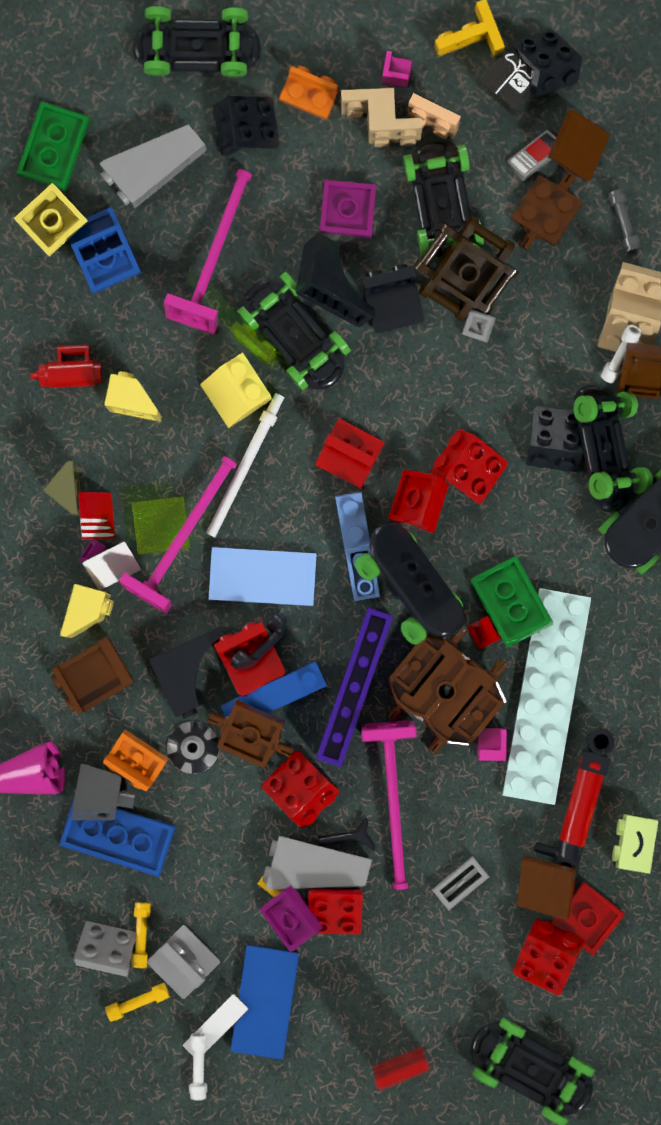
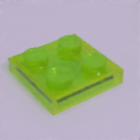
[229,321,278,370]
[132,496,191,555]

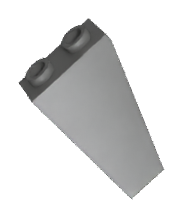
[99,124,206,209]
[262,836,372,889]

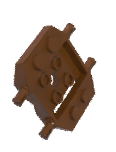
[386,628,508,755]

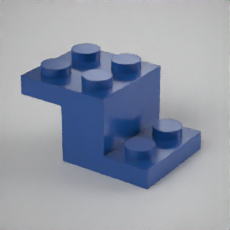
[69,207,141,294]

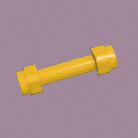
[131,902,151,968]
[105,983,170,1022]

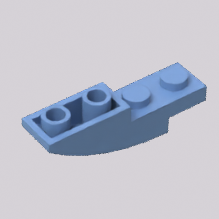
[335,491,380,601]

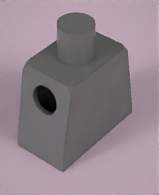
[72,764,135,820]

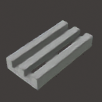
[432,856,489,910]

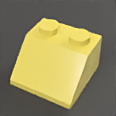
[14,183,88,257]
[200,352,272,428]
[105,371,162,422]
[60,584,114,638]

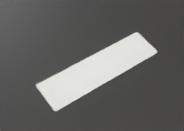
[183,994,248,1056]

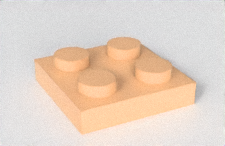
[407,93,461,139]

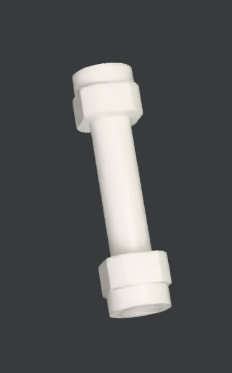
[601,325,642,383]
[189,1033,208,1100]

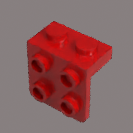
[430,429,507,504]
[214,621,286,696]
[262,751,340,830]
[513,918,585,995]

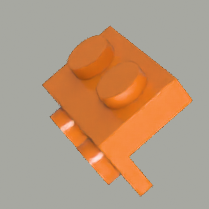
[103,729,169,791]

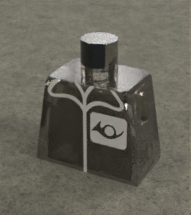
[476,51,533,116]

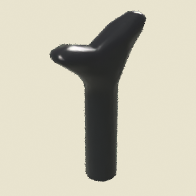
[318,818,375,851]

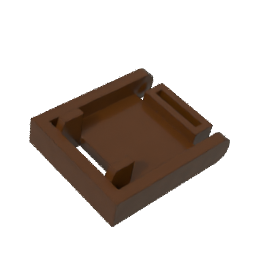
[617,343,661,399]

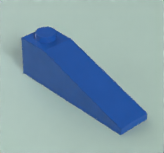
[220,661,327,717]

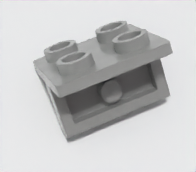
[74,921,136,977]
[147,925,220,999]

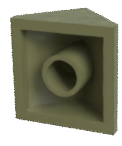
[43,461,81,518]

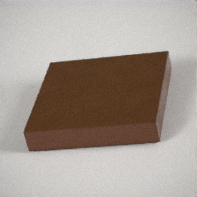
[548,110,610,182]
[517,856,576,920]

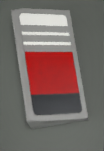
[507,130,556,182]

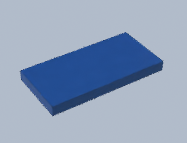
[59,797,176,877]
[231,944,299,1059]

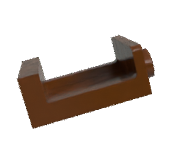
[51,637,135,714]

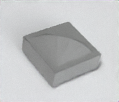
[462,310,496,343]

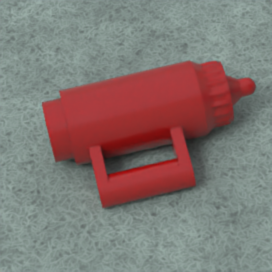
[30,345,102,388]

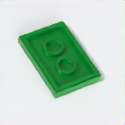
[16,101,91,191]
[470,556,553,648]

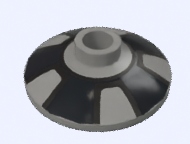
[167,721,219,774]

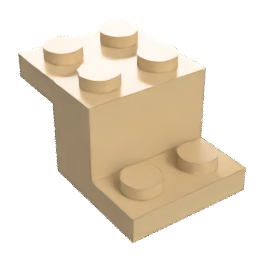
[341,88,422,147]
[597,262,661,352]

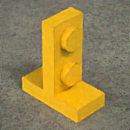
[434,0,505,57]

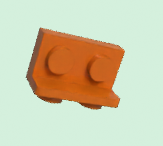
[279,66,339,120]

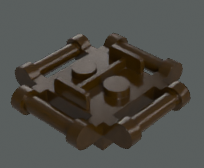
[413,216,519,321]

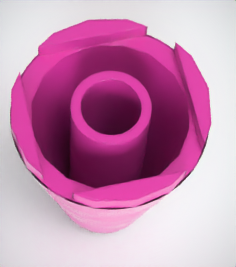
[0,742,65,795]

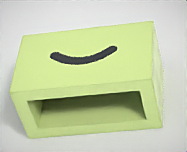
[612,814,658,874]

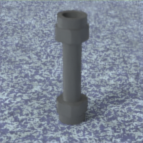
[608,189,641,253]

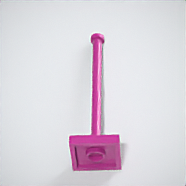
[164,169,252,335]
[119,456,237,614]
[361,720,416,890]

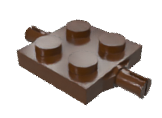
[511,172,583,251]
[207,700,294,768]

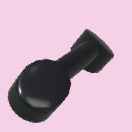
[230,612,287,670]

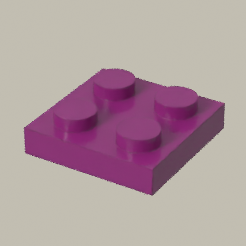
[320,180,376,238]
[259,885,323,953]

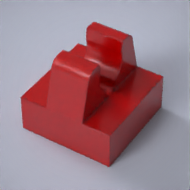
[467,616,500,650]

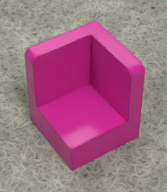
[382,51,412,88]
[478,728,507,761]

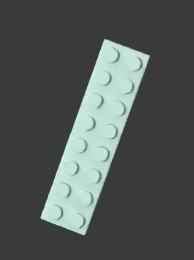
[502,588,591,805]

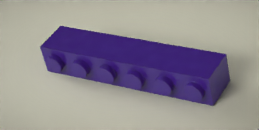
[316,608,393,767]

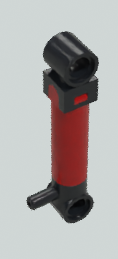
[534,728,615,879]

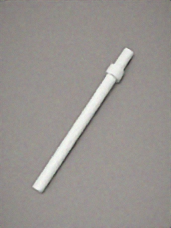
[206,393,284,537]

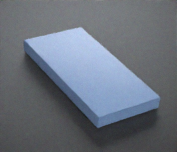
[209,547,316,606]

